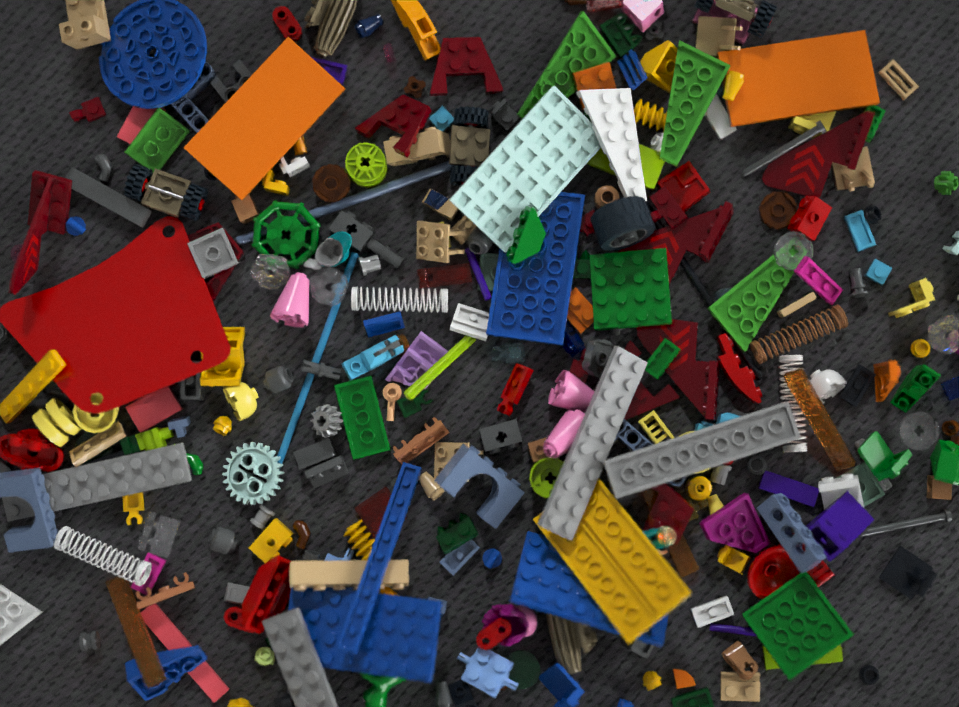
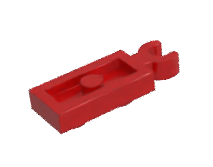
[497,363,534,416]

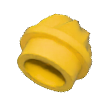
[213,416,232,436]
[643,671,662,691]

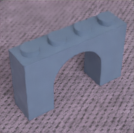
[434,444,525,529]
[0,468,59,552]

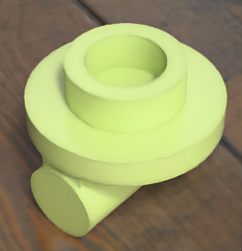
[254,647,275,666]

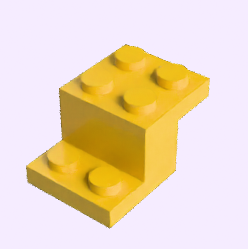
[200,327,245,387]

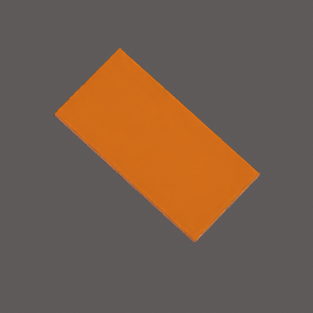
[716,30,880,127]
[184,37,345,201]

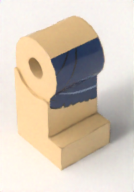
[422,189,459,221]

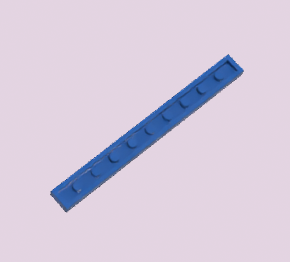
[336,462,422,654]

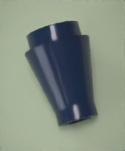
[354,14,384,38]

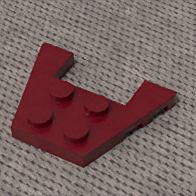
[429,37,503,96]
[355,94,431,157]
[187,222,244,301]
[624,340,680,420]
[636,482,694,545]

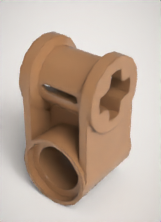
[722,641,758,680]

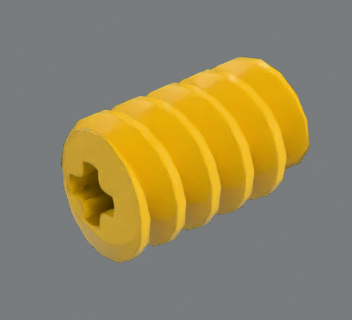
[634,99,667,132]
[343,519,375,560]

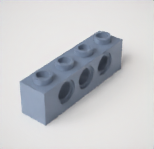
[757,493,827,573]

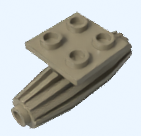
[304,0,357,58]
[546,613,597,674]

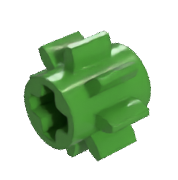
[934,171,958,195]

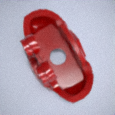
[0,428,64,472]

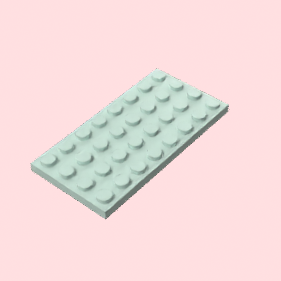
[449,86,601,253]

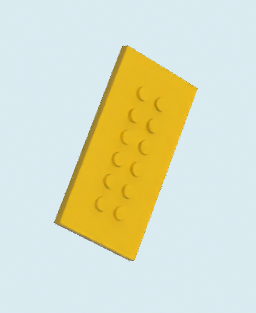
[533,478,692,644]

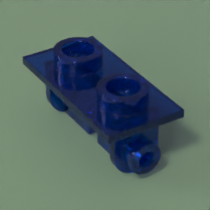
[563,320,586,357]

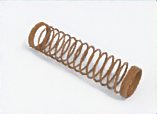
[750,304,848,364]

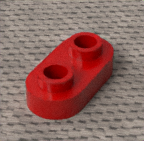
[272,6,302,42]
[224,606,255,633]
[476,617,512,650]

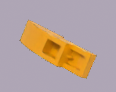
[391,0,440,60]

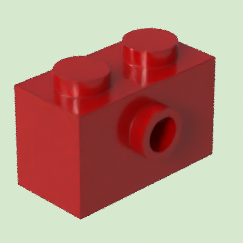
[788,196,832,241]

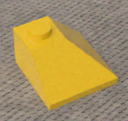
[636,40,678,93]

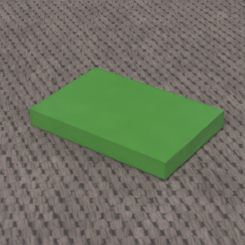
[124,108,190,173]

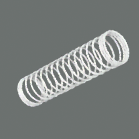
[351,287,448,313]
[778,355,808,452]
[54,526,152,586]

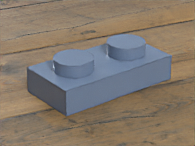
[439,539,480,575]

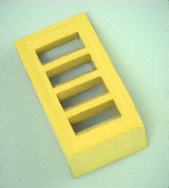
[638,410,675,444]

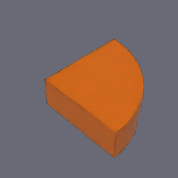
[673,668,696,689]

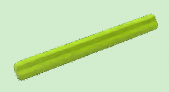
[404,335,476,400]

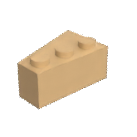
[383,127,450,166]

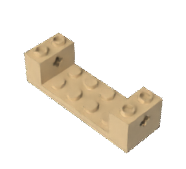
[59,0,111,49]

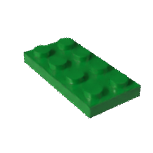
[334,376,391,460]

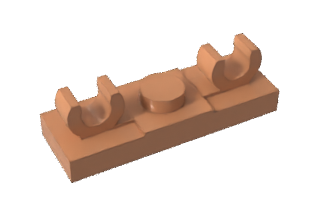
[393,417,449,465]
[136,573,195,609]

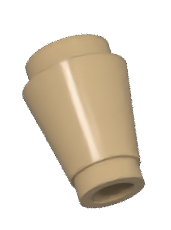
[419,471,445,501]

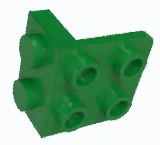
[858,431,913,481]

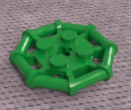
[251,200,321,270]

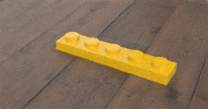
[0,349,66,424]

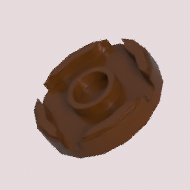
[312,164,351,202]
[759,191,797,230]

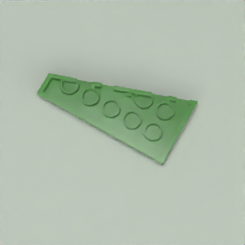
[517,11,616,120]
[659,40,731,167]
[707,237,808,353]

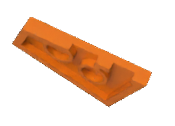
[873,361,900,402]

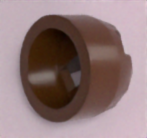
[942,420,959,436]

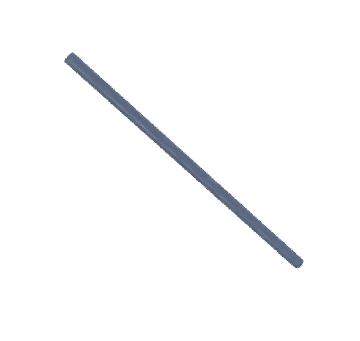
[236,161,458,246]

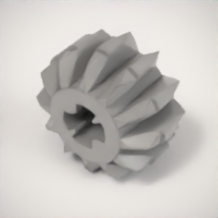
[310,404,344,437]

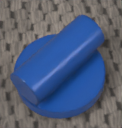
[66,216,86,236]
[483,548,502,569]

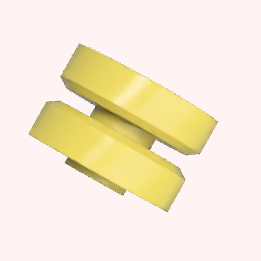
[73,393,120,433]
[32,397,82,447]

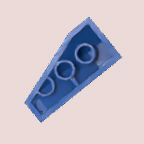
[125,645,208,701]

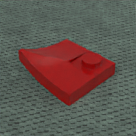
[657,161,711,213]

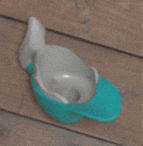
[303,231,352,270]

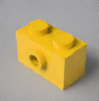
[249,518,294,563]

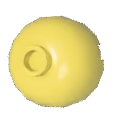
[223,382,259,422]

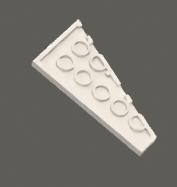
[576,88,647,201]

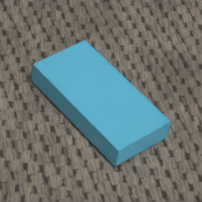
[844,209,876,252]

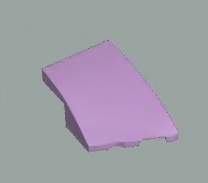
[385,331,448,389]

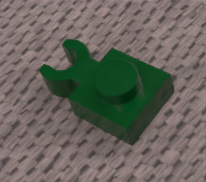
[397,390,433,418]

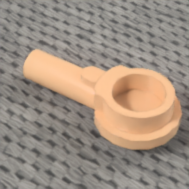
[383,383,402,421]

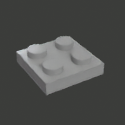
[187,228,239,279]

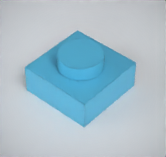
[429,106,454,132]
[865,259,892,285]

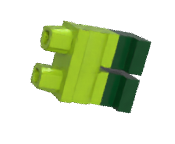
[120,427,174,456]

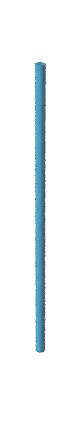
[277,252,359,471]

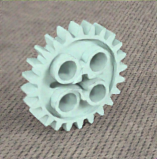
[222,442,284,505]

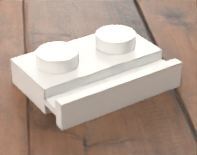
[450,303,489,341]

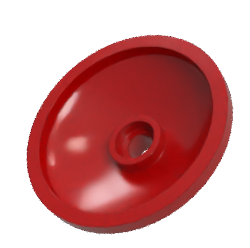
[747,546,801,599]

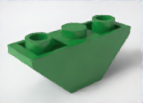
[506,206,546,264]
[890,364,941,413]

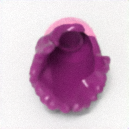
[482,604,537,646]

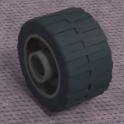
[590,196,655,251]

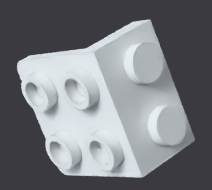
[818,473,864,510]

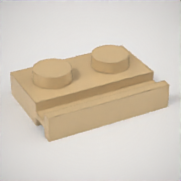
[720,671,760,702]

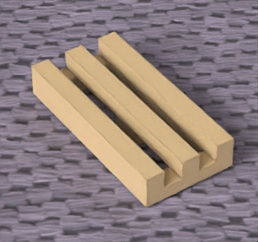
[878,59,919,100]
[777,292,816,318]

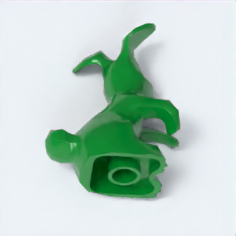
[360,673,407,707]

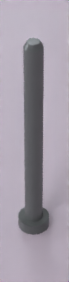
[741,120,827,177]
[859,509,952,537]

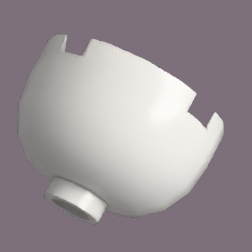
[807,369,847,406]

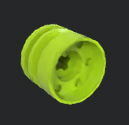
[345,142,388,188]
[530,457,564,499]

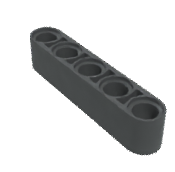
[65,167,152,228]

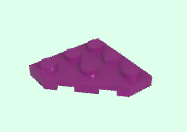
[699,493,770,553]

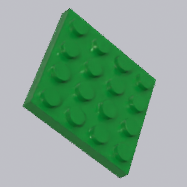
[590,248,672,331]
[742,572,854,681]

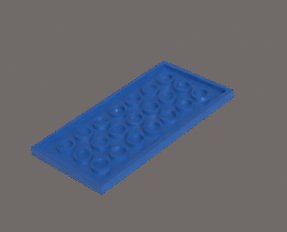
[486,192,585,346]
[510,531,669,647]
[288,587,442,682]

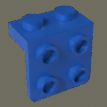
[538,663,584,707]

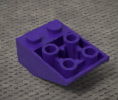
[805,491,874,562]

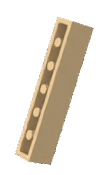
[290,560,409,591]

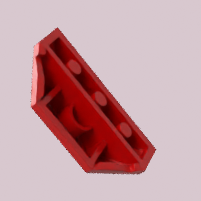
[242,555,291,634]

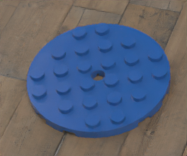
[99,0,207,109]

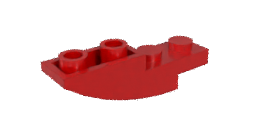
[716,333,763,404]

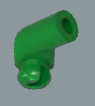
[186,453,204,475]

